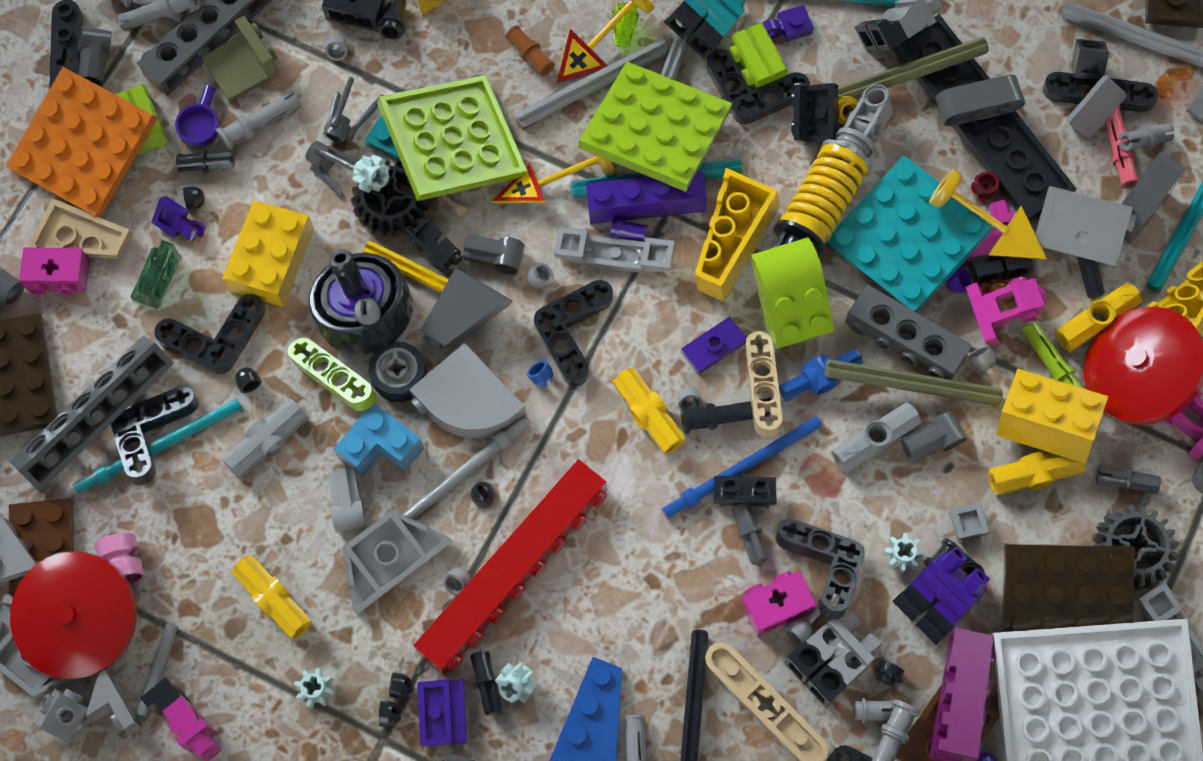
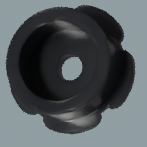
[874,659,905,687]

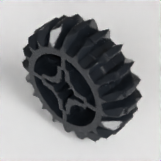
[351,159,430,238]

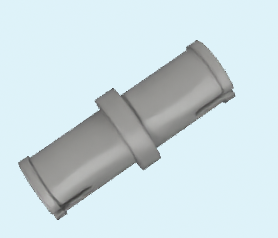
[1118,123,1175,151]

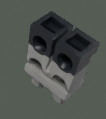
[854,0,943,52]
[784,611,882,708]

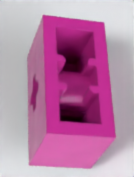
[19,247,90,295]
[741,571,816,637]

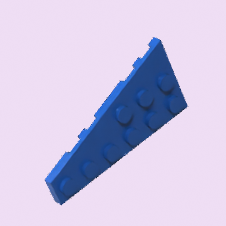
[549,657,622,761]

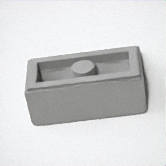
[1066,75,1127,140]

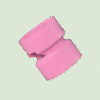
[95,533,145,585]

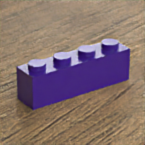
[586,170,707,225]

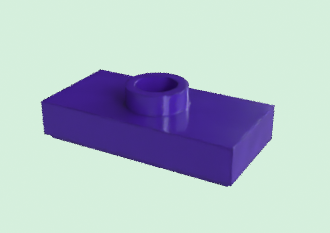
[681,316,746,375]

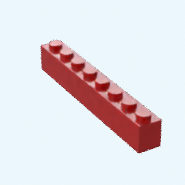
[413,459,608,676]

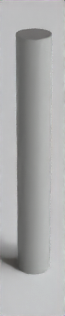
[136,623,178,718]

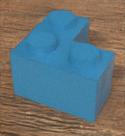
[334,403,424,477]

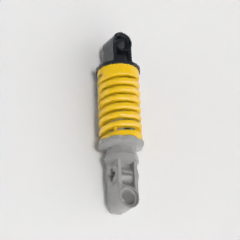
[773,84,893,257]

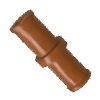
[505,25,555,76]

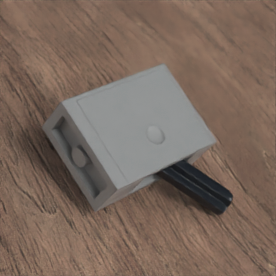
[1035,186,1137,298]

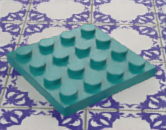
[825,155,995,313]

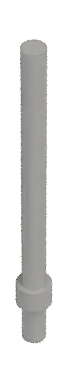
[403,417,529,520]

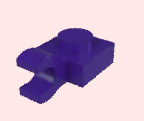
[763,5,814,42]
[151,196,206,241]

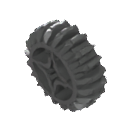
[1092,504,1179,589]

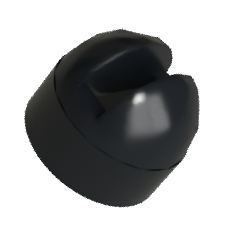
[183,186,205,210]
[235,367,262,393]
[471,481,496,508]
[389,672,412,699]
[379,701,402,727]

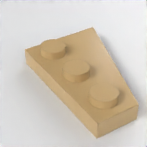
[27,198,133,259]

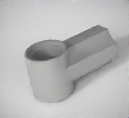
[329,468,367,533]

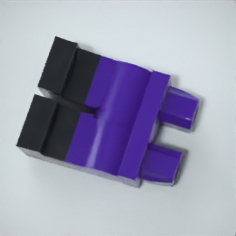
[892,547,990,645]

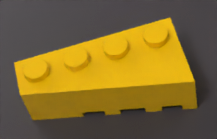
[695,168,780,302]

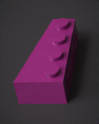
[929,628,995,761]

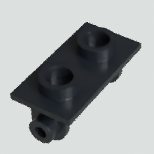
[405,217,463,273]
[714,476,777,508]

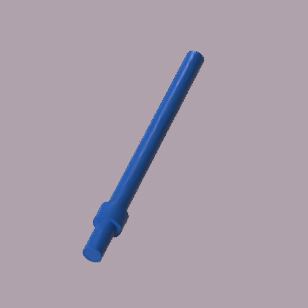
[661,416,822,519]

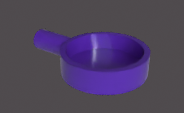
[175,85,220,148]

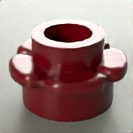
[971,172,1000,200]

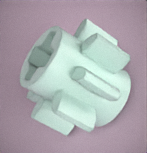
[352,155,390,193]
[883,533,924,574]
[495,663,537,703]
[294,668,335,709]

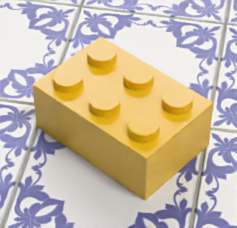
[222,200,314,308]
[995,369,1108,464]

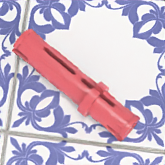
[1105,105,1139,189]

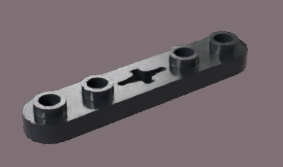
[49,0,83,90]

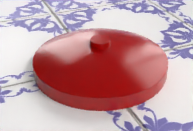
[1083,307,1203,425]
[10,551,137,679]

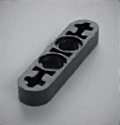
[1042,72,1158,112]

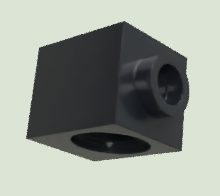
[1071,39,1109,80]

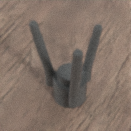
[323,77,384,144]
[305,141,361,198]

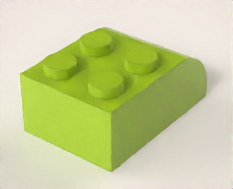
[750,238,835,349]

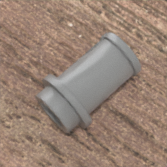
[853,698,894,724]

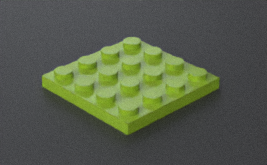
[578,61,732,192]
[377,75,527,201]

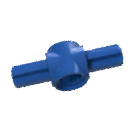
[779,349,863,401]

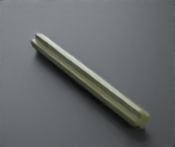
[838,37,989,99]
[824,359,1003,406]

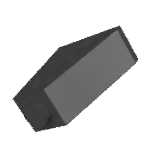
[1122,152,1186,244]
[420,268,513,349]

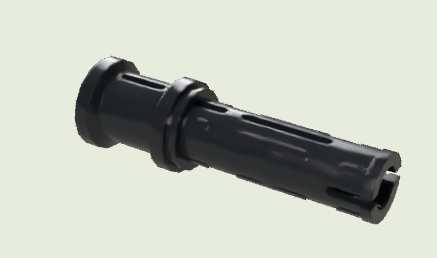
[680,397,772,434]

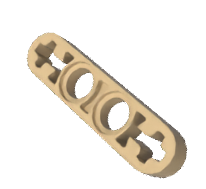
[745,331,783,438]

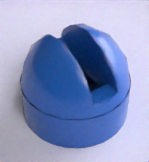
[527,360,554,387]

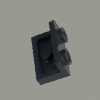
[791,82,839,145]

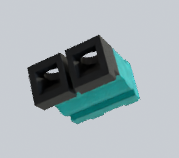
[664,0,747,59]

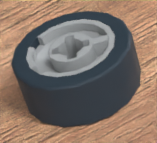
[368,341,428,402]

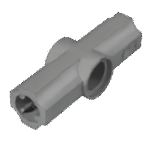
[222,398,309,480]
[831,402,922,474]

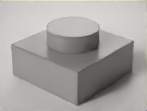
[949,503,989,542]

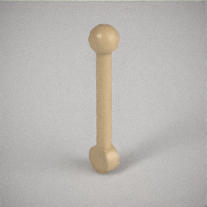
[441,194,467,218]

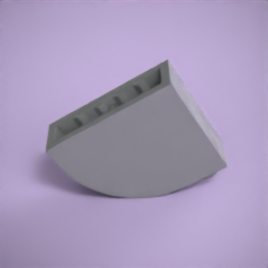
[409,343,526,439]

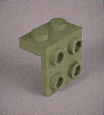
[202,16,278,100]

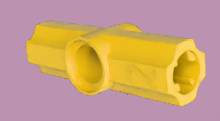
[1054,282,1143,353]
[612,367,686,455]
[988,452,1086,496]
[231,554,313,640]

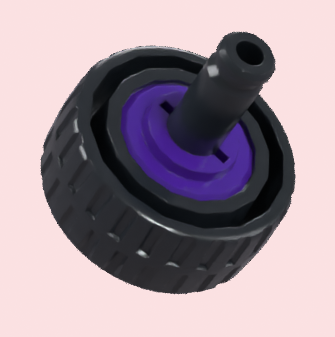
[308,249,413,354]

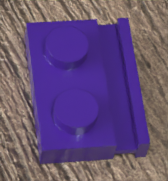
[417,678,468,748]

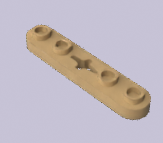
[705,642,829,761]

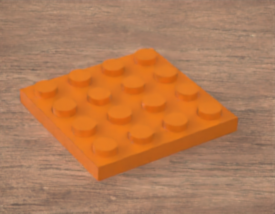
[6,67,158,218]

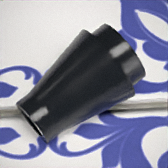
[378,0,406,40]

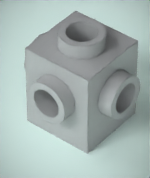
[35,688,88,743]

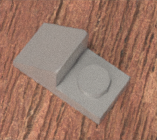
[86,669,142,734]

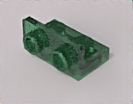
[131,240,181,309]

